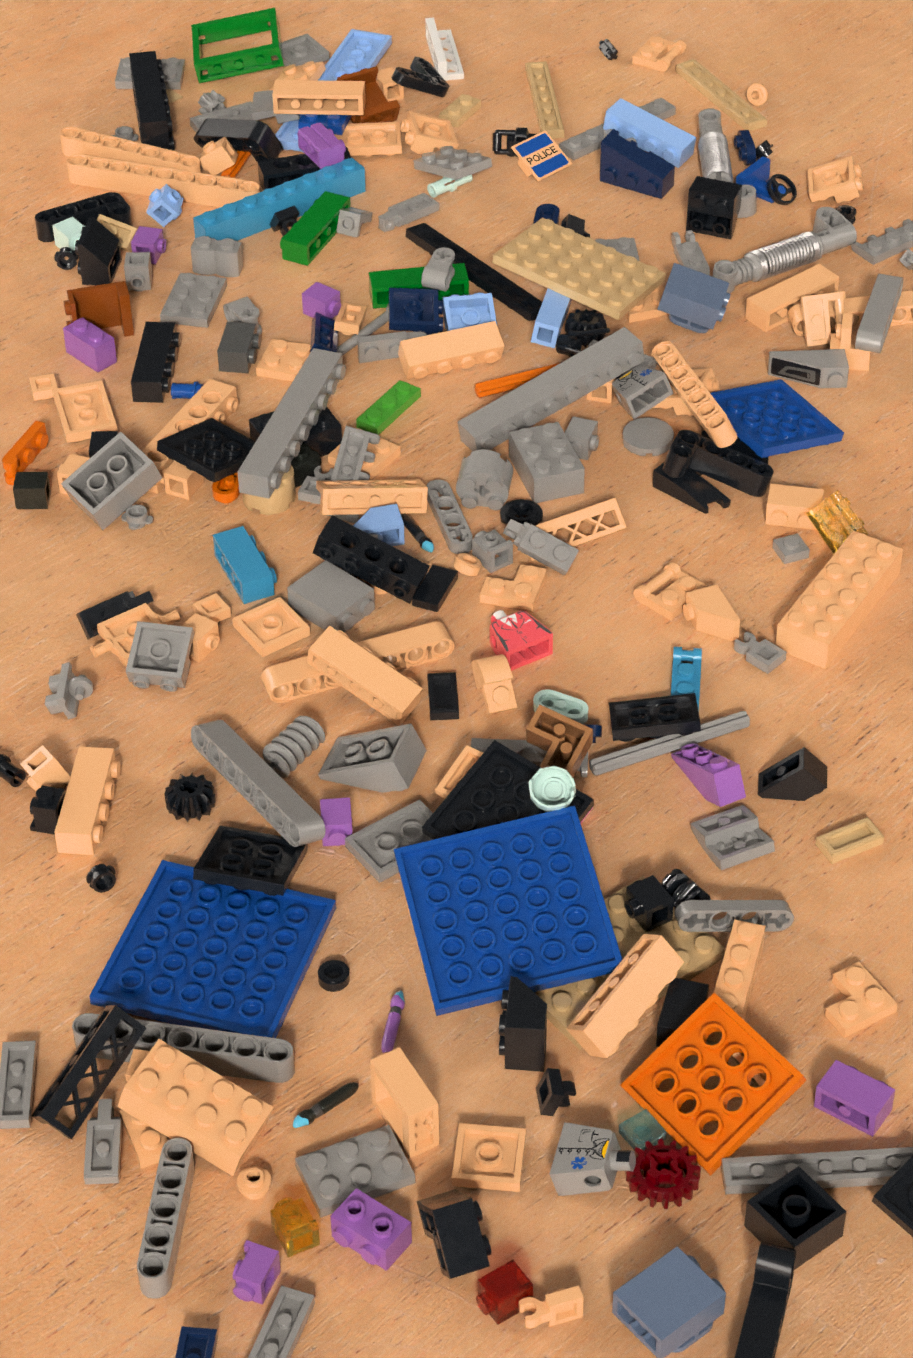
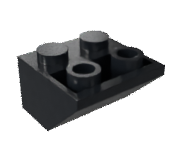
[686,176,742,239]
[75,217,122,286]
[499,976,547,1072]

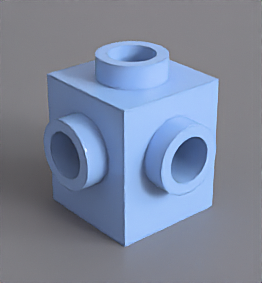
[146,184,184,227]

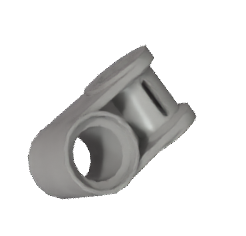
[421,247,455,291]
[223,297,262,335]

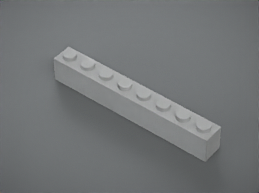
[457,327,645,451]
[238,348,346,499]

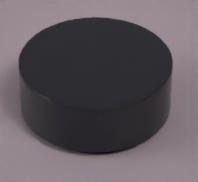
[318,960,350,992]

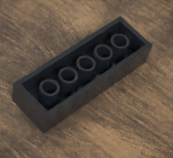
[129,51,175,150]

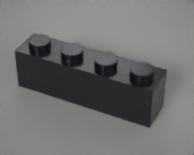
[131,322,181,403]

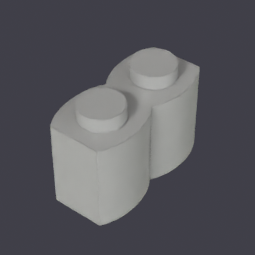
[191,236,243,277]

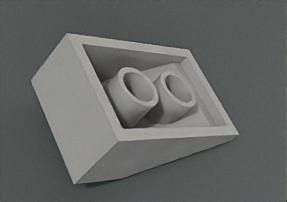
[318,724,427,793]

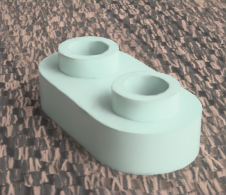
[533,689,588,724]

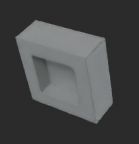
[773,533,810,564]

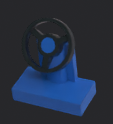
[736,156,797,205]

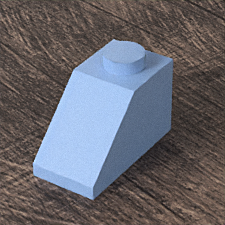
[353,504,405,546]

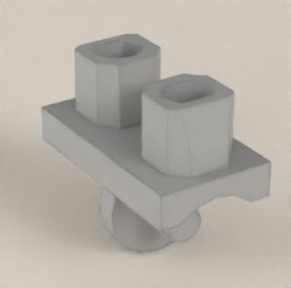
[45,662,94,719]

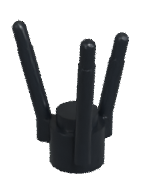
[556,328,610,357]

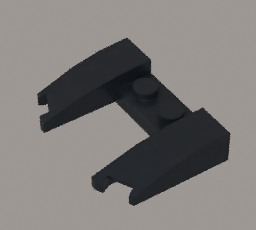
[653,430,769,514]

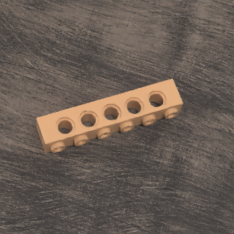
[142,379,239,494]

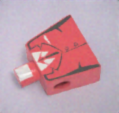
[490,610,553,671]

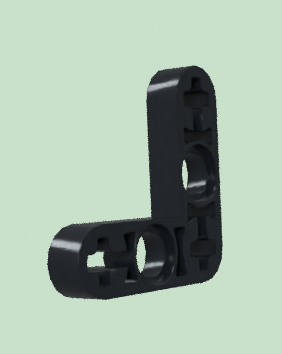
[391,57,450,97]

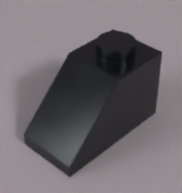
[758,747,827,801]

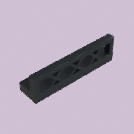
[31,1005,146,1139]

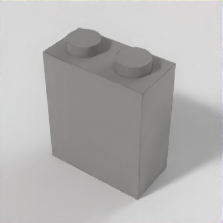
[287,560,375,632]

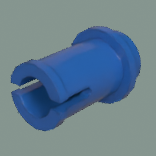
[171,381,203,399]

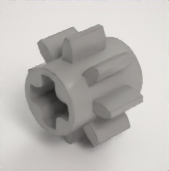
[198,90,226,114]

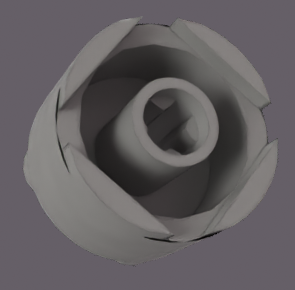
[456,449,513,510]

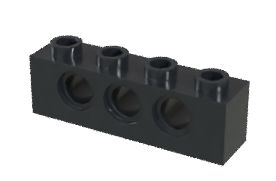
[258,147,352,191]
[313,515,429,604]

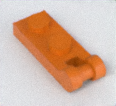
[2,420,48,485]

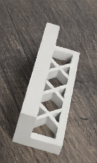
[425,18,464,81]

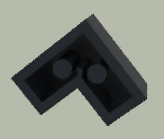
[416,1189,491,1279]

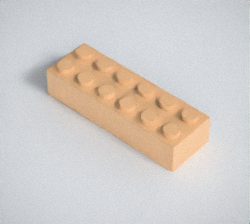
[776,530,903,669]

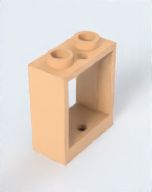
[370,1047,439,1158]

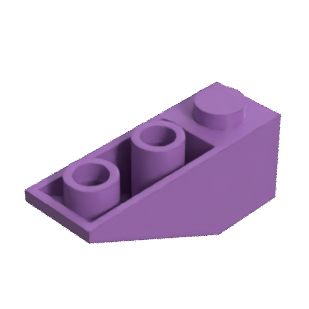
[671,743,746,807]

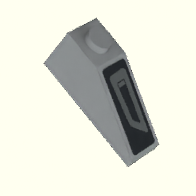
[768,349,849,388]

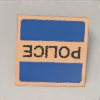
[511,130,572,182]

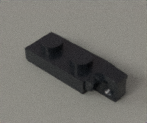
[76,591,154,640]

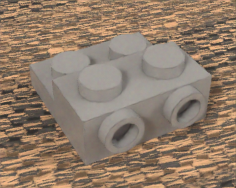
[126,621,194,692]

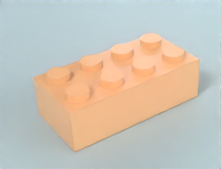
[118,1039,274,1176]

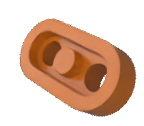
[212,472,240,504]

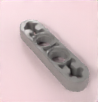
[427,480,473,554]
[674,900,794,932]

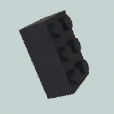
[249,407,342,457]

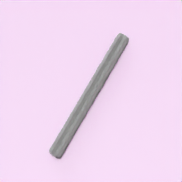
[589,711,750,776]

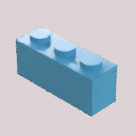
[213,526,277,604]

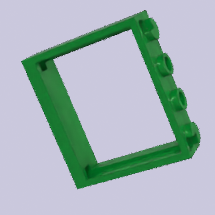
[191,8,284,83]

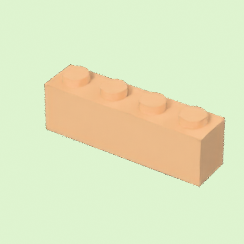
[272,80,366,115]
[745,264,839,332]
[398,321,504,379]
[307,625,422,726]
[55,746,120,855]
[707,919,766,1042]
[566,934,684,1058]

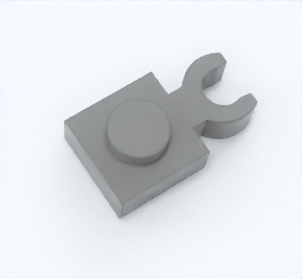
[298,466,334,504]
[734,632,787,674]

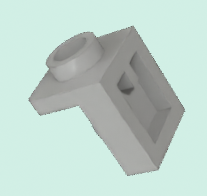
[336,207,373,237]

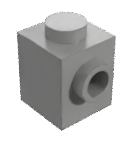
[124,252,152,291]
[565,416,599,460]

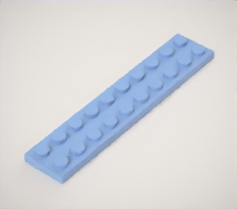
[275,29,392,153]

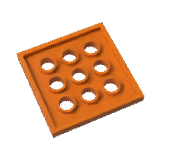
[620,993,807,1176]

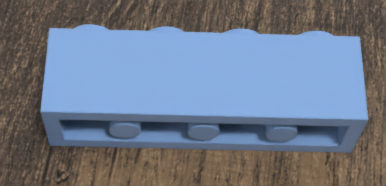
[603,98,696,168]

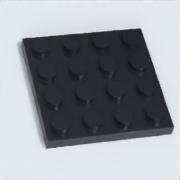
[422,740,594,840]

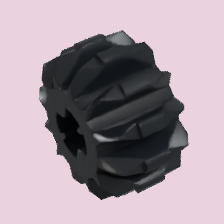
[565,309,607,348]
[164,772,216,823]
[661,869,710,908]

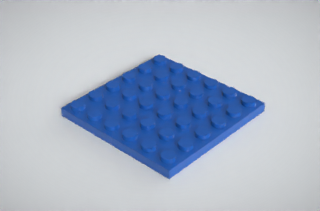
[394,806,622,1016]
[89,860,336,1038]

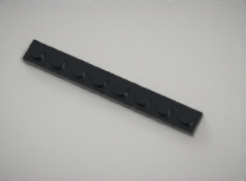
[406,223,542,321]

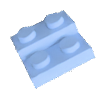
[443,292,497,331]

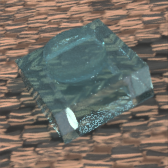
[619,1109,666,1150]

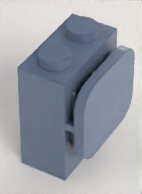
[657,263,731,333]
[612,1246,726,1358]

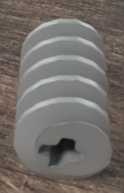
[263,716,325,778]

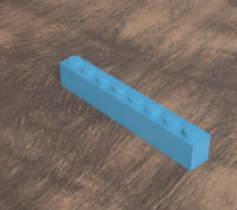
[193,158,366,241]

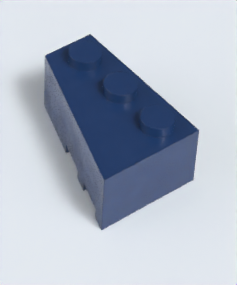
[600,129,675,199]

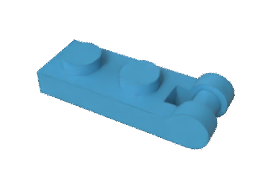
[671,646,702,712]

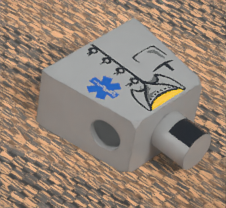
[612,365,674,419]
[550,1123,636,1196]

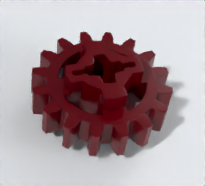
[626,1139,701,1209]

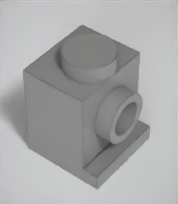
[472,529,513,573]

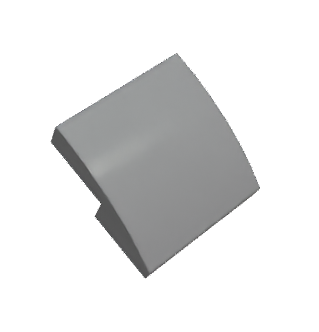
[251,90,300,124]
[690,805,775,870]

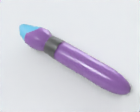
[381,991,405,1053]

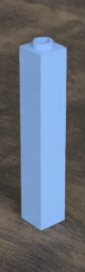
[531,288,572,349]

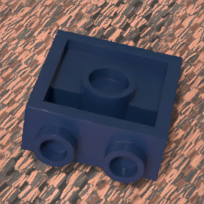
[389,288,443,335]

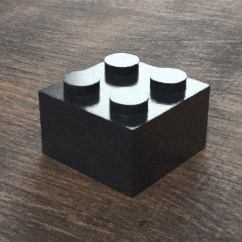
[744,1166,847,1270]

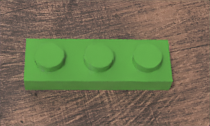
[356,380,421,435]

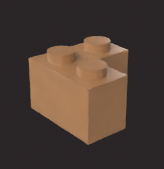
[526,704,593,778]

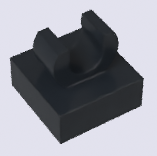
[270,205,299,236]
[536,1068,576,1116]

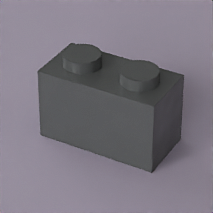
[217,322,261,373]

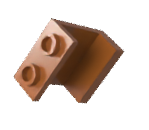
[337,66,400,124]
[63,281,134,337]

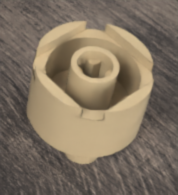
[242,465,296,515]

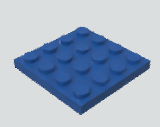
[710,379,844,458]

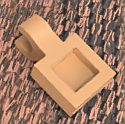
[519,1285,584,1328]

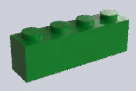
[280,191,350,266]
[369,263,469,309]

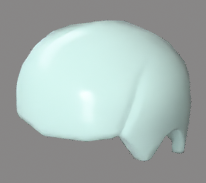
[529,766,576,812]

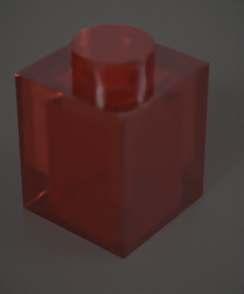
[476,1260,533,1325]

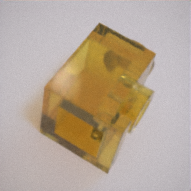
[270,1198,320,1258]

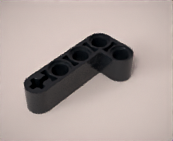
[194,118,283,162]
[35,192,132,242]
[663,430,774,497]
[735,1242,797,1358]

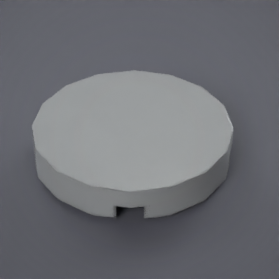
[622,417,674,456]

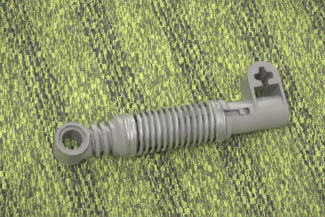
[698,108,757,218]
[712,207,857,293]

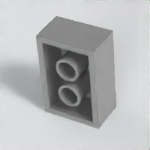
[509,422,585,503]
[61,432,162,530]

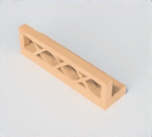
[316,479,428,515]
[527,498,627,562]

